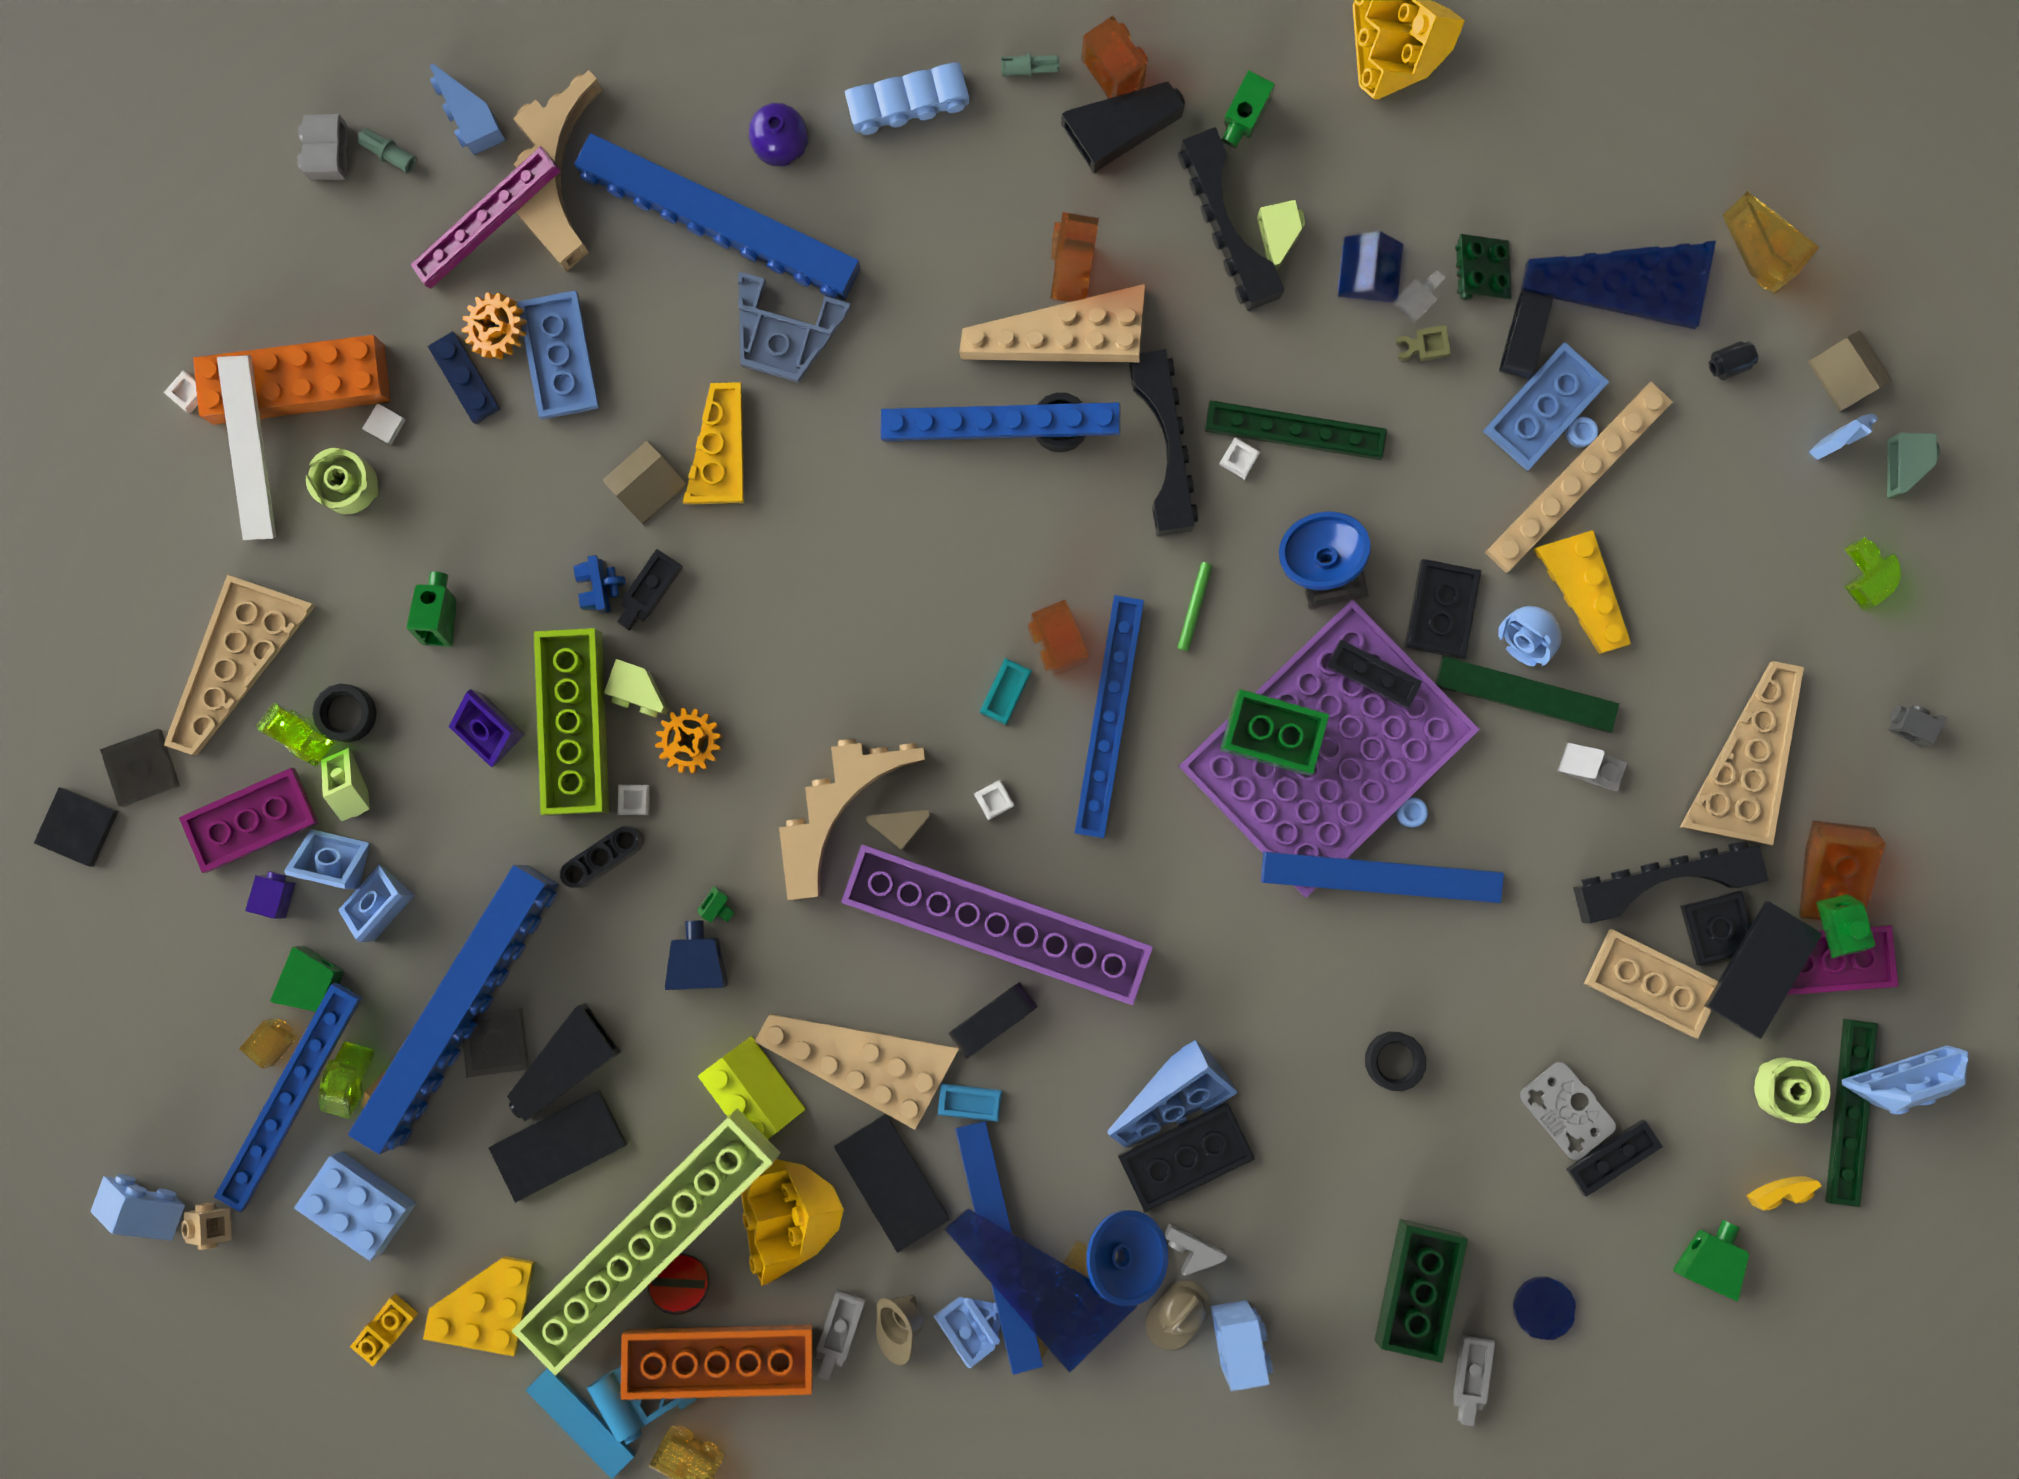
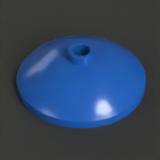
[1279,512,1371,590]
[1086,1210,1168,1306]

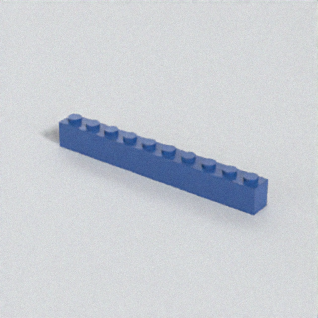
[574,133,861,300]

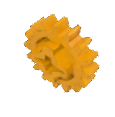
[462,292,527,359]
[655,708,723,774]

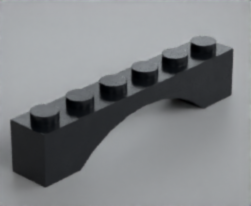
[1178,127,1285,311]
[1129,349,1198,537]
[1573,841,1769,923]

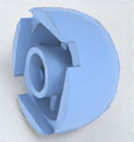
[1499,606,1562,667]

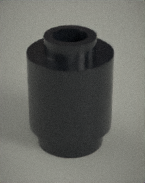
[1709,341,1758,380]

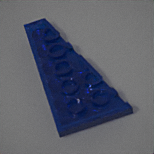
[1520,240,1716,329]
[944,1208,1137,1372]

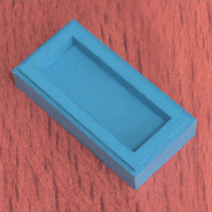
[937,1083,1002,1122]

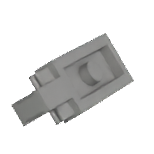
[816,1289,866,1381]
[1453,1334,1495,1426]

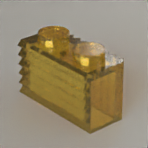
[649,1426,725,1479]

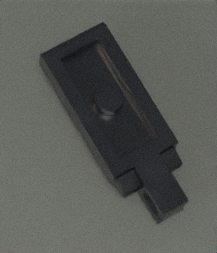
[617,549,683,631]

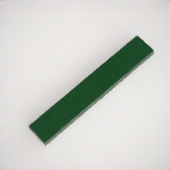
[1204,400,1387,460]
[1435,656,1619,733]
[1825,1019,1878,1207]

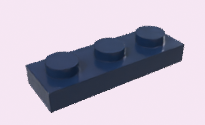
[427,331,501,424]

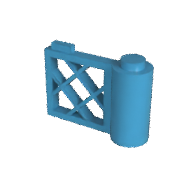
[587,1366,697,1445]

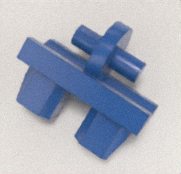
[573,555,626,614]

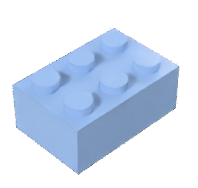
[294,1151,417,1261]
[1211,1300,1273,1391]

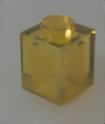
[239,1018,297,1069]

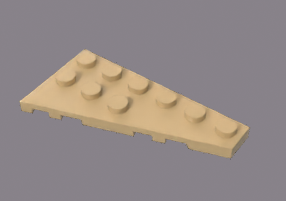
[959,284,1146,363]
[164,575,316,756]
[1679,661,1804,845]
[754,1014,959,1130]

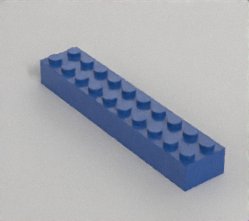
[348,865,559,1154]

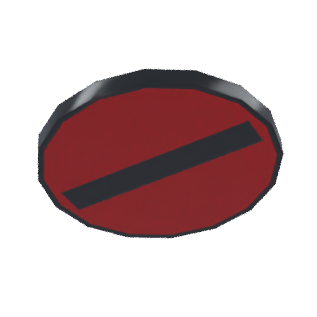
[648,1253,710,1315]

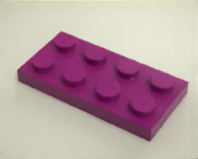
[179,768,319,873]
[1787,925,1899,995]

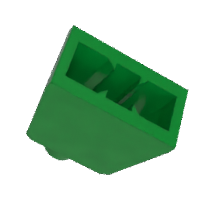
[1221,70,1275,148]
[406,571,457,647]
[1816,894,1875,958]
[269,946,353,1012]
[1673,1219,1749,1302]

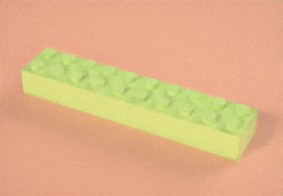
[512,1108,780,1376]

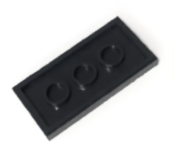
[1704,901,1822,1039]
[488,1090,627,1203]
[1118,1102,1255,1212]
[833,1114,950,1253]

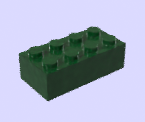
[1374,1219,1468,1363]

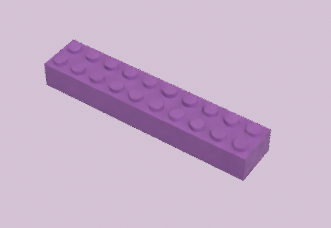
[841,844,1153,1005]

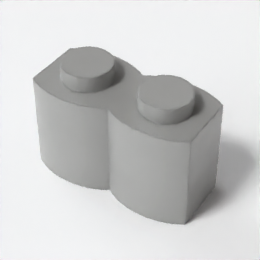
[297,114,348,180]

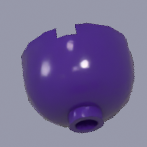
[749,103,808,166]

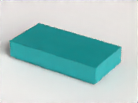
[979,658,1032,725]

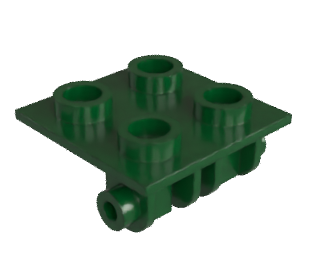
[1455,234,1511,300]

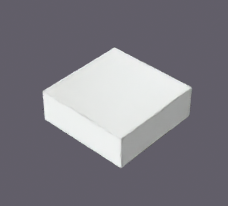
[164,370,198,414]
[362,403,406,445]
[1219,438,1260,480]
[974,780,1015,821]
[618,785,650,815]

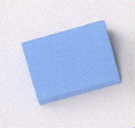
[285,829,370,889]
[338,865,415,942]

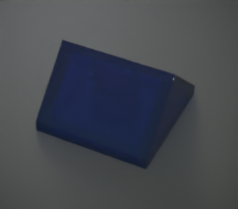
[1338,231,1403,303]

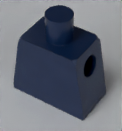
[665,920,728,990]

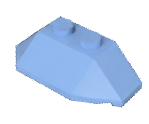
[1842,1045,1969,1114]

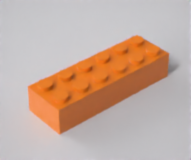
[193,335,391,425]
[621,1324,813,1400]

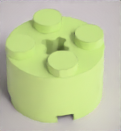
[306,448,379,515]
[1754,1057,1830,1123]

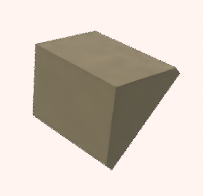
[1808,330,1892,412]
[602,441,687,525]
[867,810,931,851]

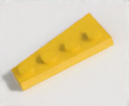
[683,382,744,505]
[1533,530,1631,654]

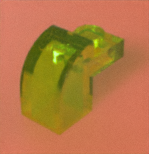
[1844,537,1901,611]
[255,702,335,767]
[318,1041,374,1119]

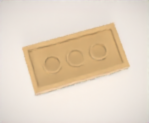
[1584,929,1718,1039]

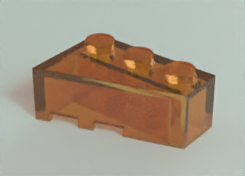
[1050,212,1099,302]

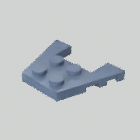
[738,271,851,383]

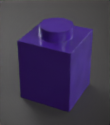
[245,871,296,919]

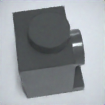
[1888,705,1947,747]

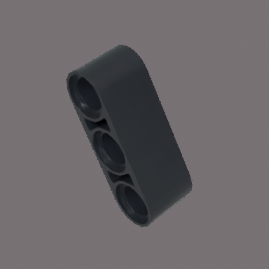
[1499,289,1553,380]
[560,827,644,888]
[948,982,1038,1059]

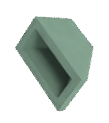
[1887,433,1940,498]

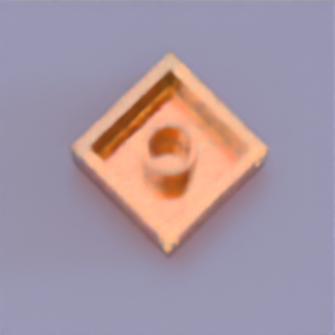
[1081,15,1148,98]
[1027,600,1089,676]

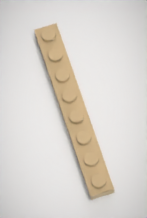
[1484,382,1673,573]

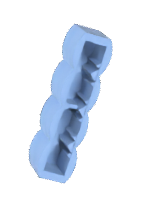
[845,62,969,135]

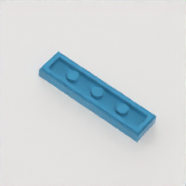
[525,1368,636,1479]

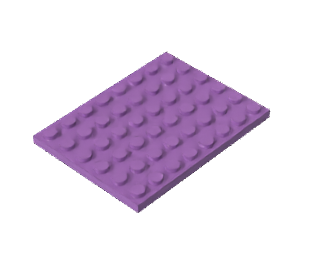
[1178,599,1480,898]

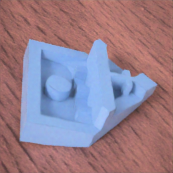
[1809,414,1878,460]
[933,1297,1000,1368]

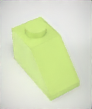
[1257,200,1305,270]
[321,748,370,821]

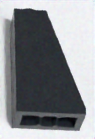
[1061,81,1185,173]
[507,1003,621,1121]

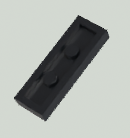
[1325,639,1422,709]
[1566,1119,1663,1197]

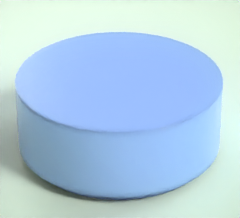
[1566,417,1598,448]
[1396,797,1428,828]

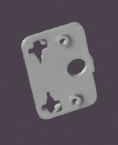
[1520,1062,1616,1160]

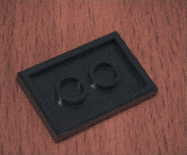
[1404,559,1482,659]

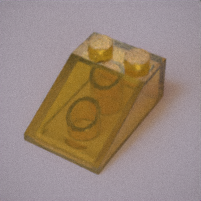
[1722,191,1819,293]

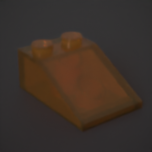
[1799,820,1886,920]

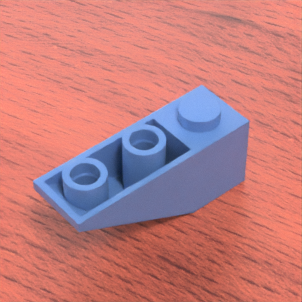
[429,64,506,155]

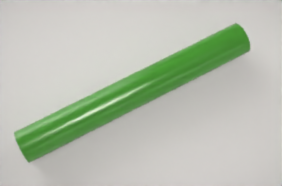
[1177,562,1213,652]

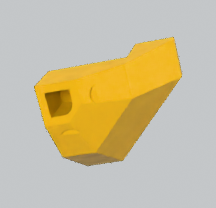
[1353,0,1465,99]
[741,1159,844,1286]

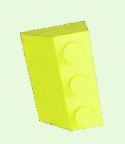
[698,1036,806,1139]

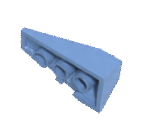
[1107,1040,1238,1148]

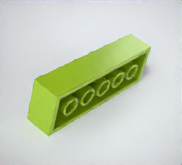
[534,628,609,816]

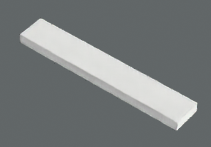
[217,355,276,540]

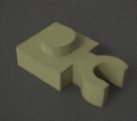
[1396,325,1451,362]

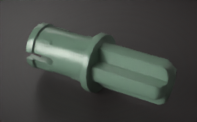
[1001,52,1060,77]
[358,128,417,174]

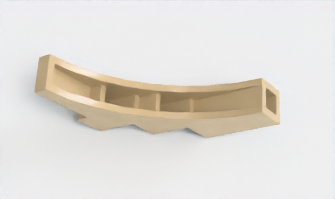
[513,70,603,272]
[779,739,926,900]

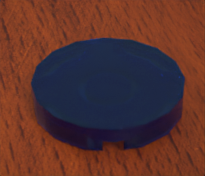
[1513,1276,1576,1340]

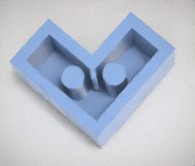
[90,1174,185,1241]

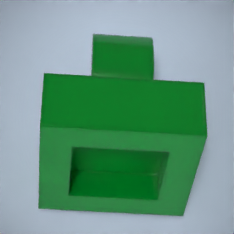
[697,886,735,923]

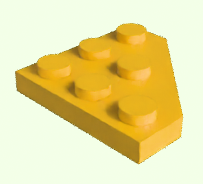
[423,1256,535,1356]

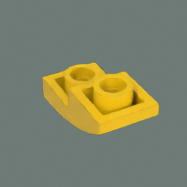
[1746,1176,1822,1211]
[350,1293,419,1367]

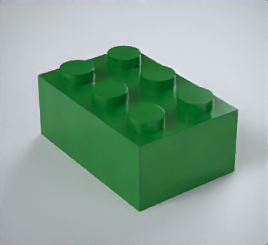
[1220,689,1329,776]

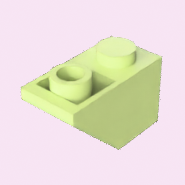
[604,659,668,718]

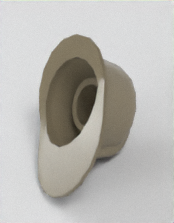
[1145,1280,1211,1350]
[876,1295,923,1365]

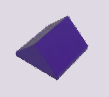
[449,689,525,768]

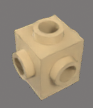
[181,1202,232,1250]

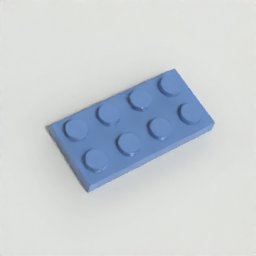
[517,290,600,420]
[1483,342,1609,471]

